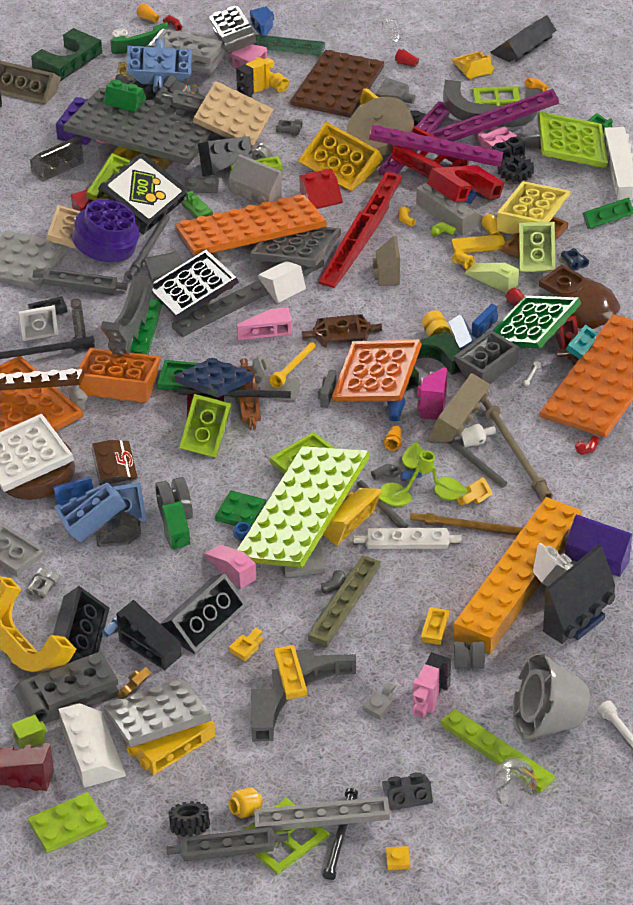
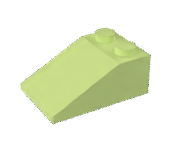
[519,222,555,272]

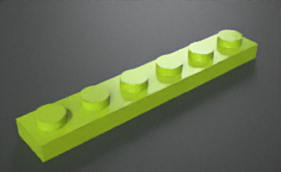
[440,708,555,793]

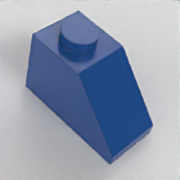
[250,6,274,38]

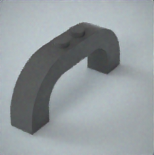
[443,79,542,127]

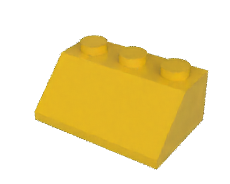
[323,488,382,546]

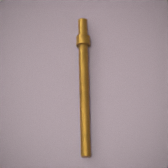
[410,512,523,535]

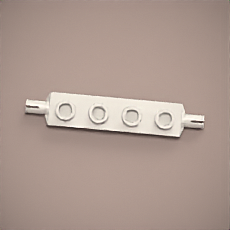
[354,528,461,549]

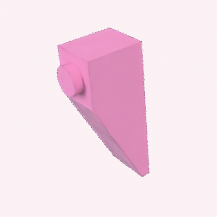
[237,307,292,340]
[204,545,256,589]

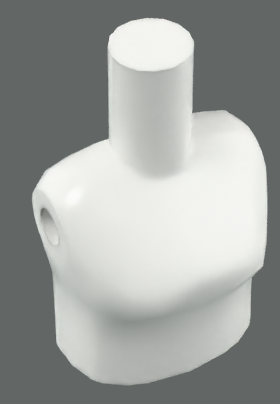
[461,424,496,447]

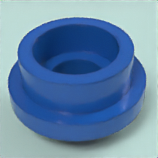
[233,522,251,540]

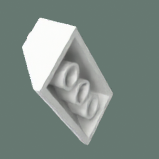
[59,703,126,788]

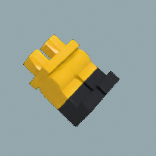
[236,57,274,98]

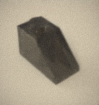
[96,510,141,547]

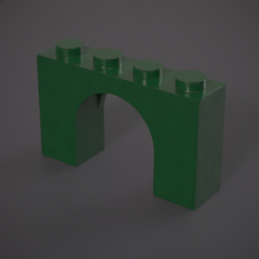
[31,28,102,81]
[405,331,462,391]

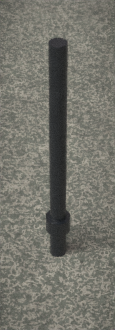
[179,388,291,399]

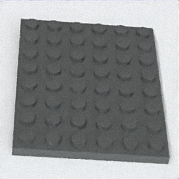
[63,88,215,165]

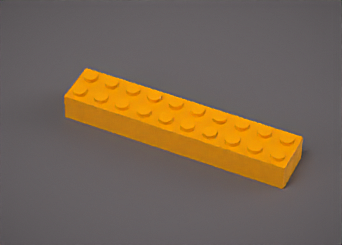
[453,497,582,654]

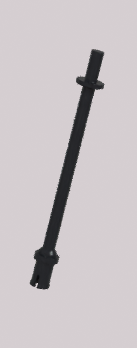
[0,336,95,359]

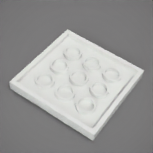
[0,414,74,492]

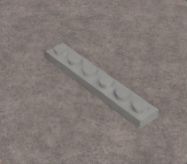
[254,797,390,831]

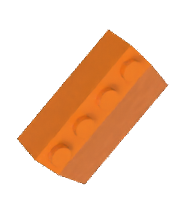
[78,348,161,403]

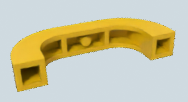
[0,576,76,673]

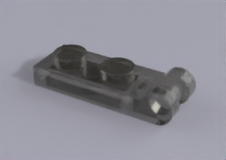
[70,298,86,338]

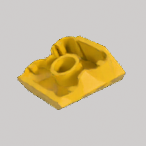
[451,52,494,80]

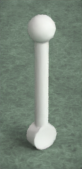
[523,361,541,387]

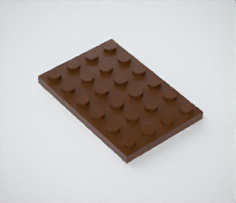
[290,50,384,118]

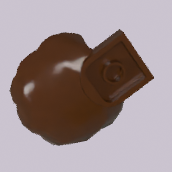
[539,264,620,329]

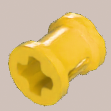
[452,249,475,270]

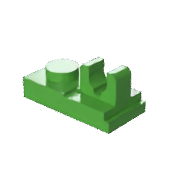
[181,190,213,219]

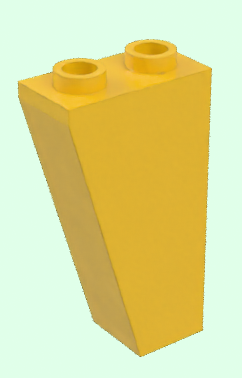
[126,721,216,775]

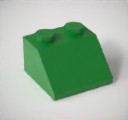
[104,80,146,112]

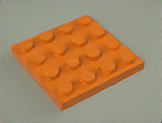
[332,339,422,402]

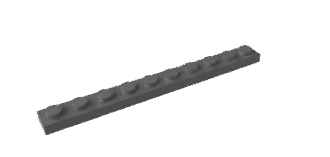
[172,260,324,337]

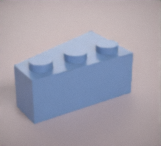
[54,483,127,543]

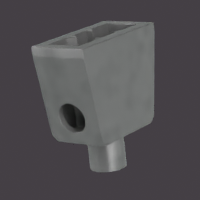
[375,78,416,104]

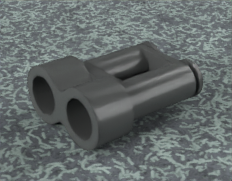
[276,119,303,135]

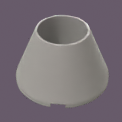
[513,653,590,739]

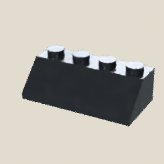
[490,15,557,62]
[160,573,248,654]
[53,586,110,664]

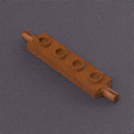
[238,358,261,430]

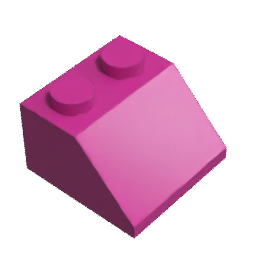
[417,368,447,420]

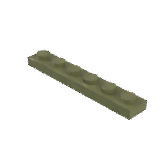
[308,555,380,647]

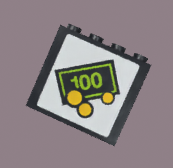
[97,153,188,235]

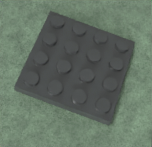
[250,227,341,267]

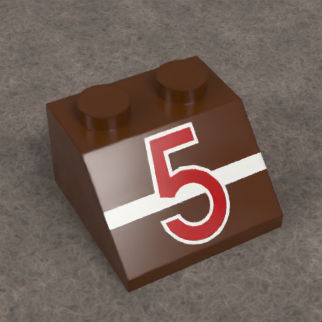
[91,440,138,486]

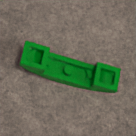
[110,22,168,54]

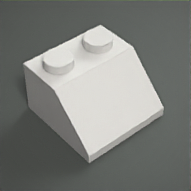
[17,305,58,341]

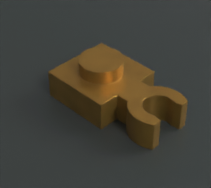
[117,667,152,699]

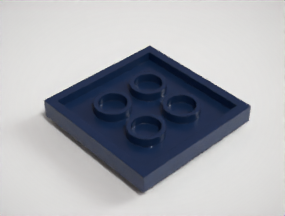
[175,358,254,398]

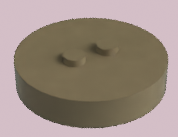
[347,97,414,156]

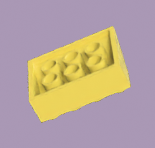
[497,181,571,234]

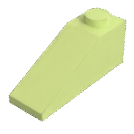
[465,262,519,293]

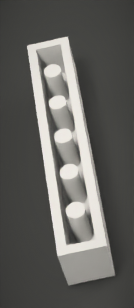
[604,127,633,200]

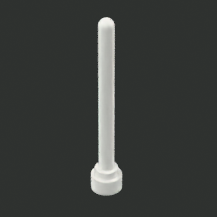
[598,701,633,748]

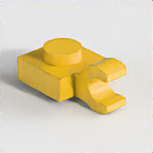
[456,477,493,506]
[229,628,264,662]

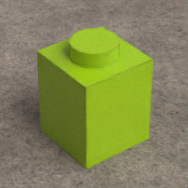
[11,715,47,749]

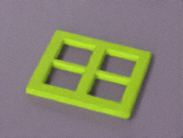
[471,86,520,106]
[243,798,330,875]

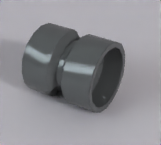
[454,642,485,669]

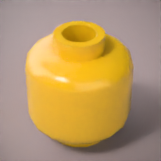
[228,787,263,819]

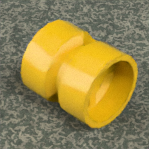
[421,310,452,337]

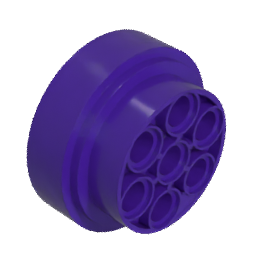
[71,199,139,262]

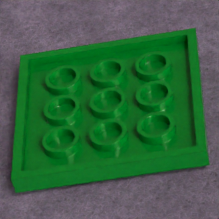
[492,296,581,349]

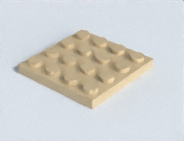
[192,81,274,149]

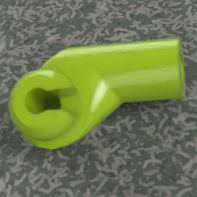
[430,222,456,237]

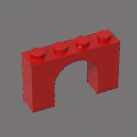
[427,165,505,202]

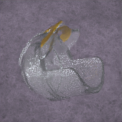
[493,758,538,807]

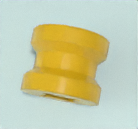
[269,73,289,93]

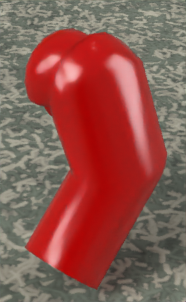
[163,15,183,31]
[575,436,600,455]

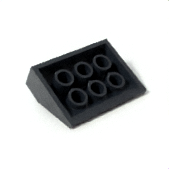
[543,544,615,644]

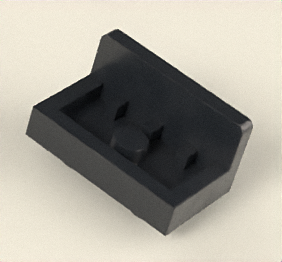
[382,772,433,810]

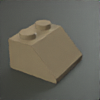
[373,236,400,286]

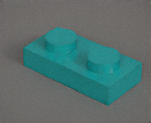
[566,325,598,359]

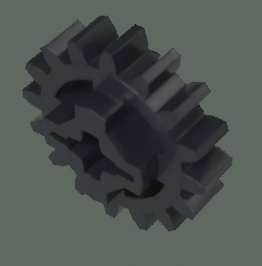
[498,155,534,182]

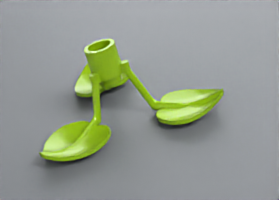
[379,442,468,507]

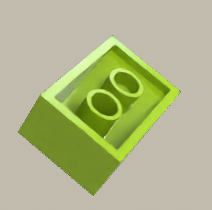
[179,394,231,458]

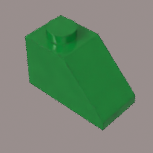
[162,501,190,549]

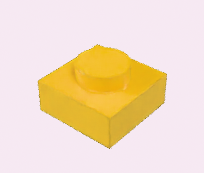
[386,846,410,870]

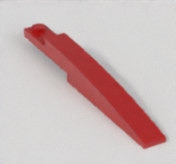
[318,172,402,288]

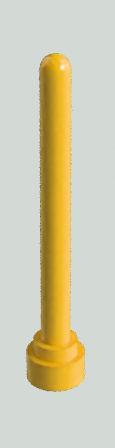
[269,342,316,388]

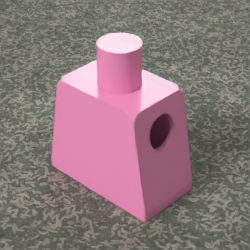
[227,44,267,68]

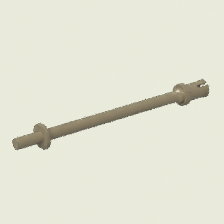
[481,398,553,501]

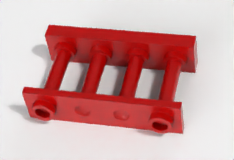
[391,126,469,178]

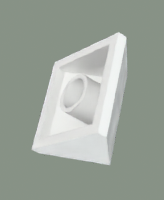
[257,261,306,304]

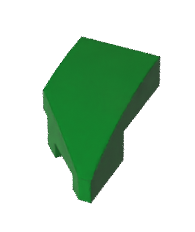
[588,113,613,133]

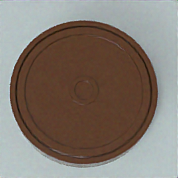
[6,441,75,500]

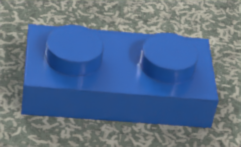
[472,303,498,338]
[52,477,94,505]

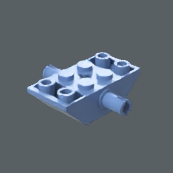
[126,38,192,93]

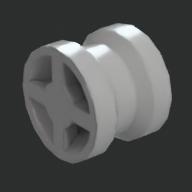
[252,143,272,160]

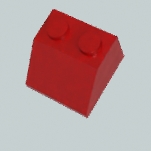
[299,168,343,209]

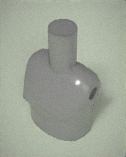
[68,385,88,411]

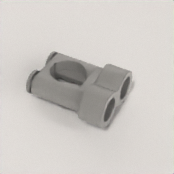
[26,568,60,599]

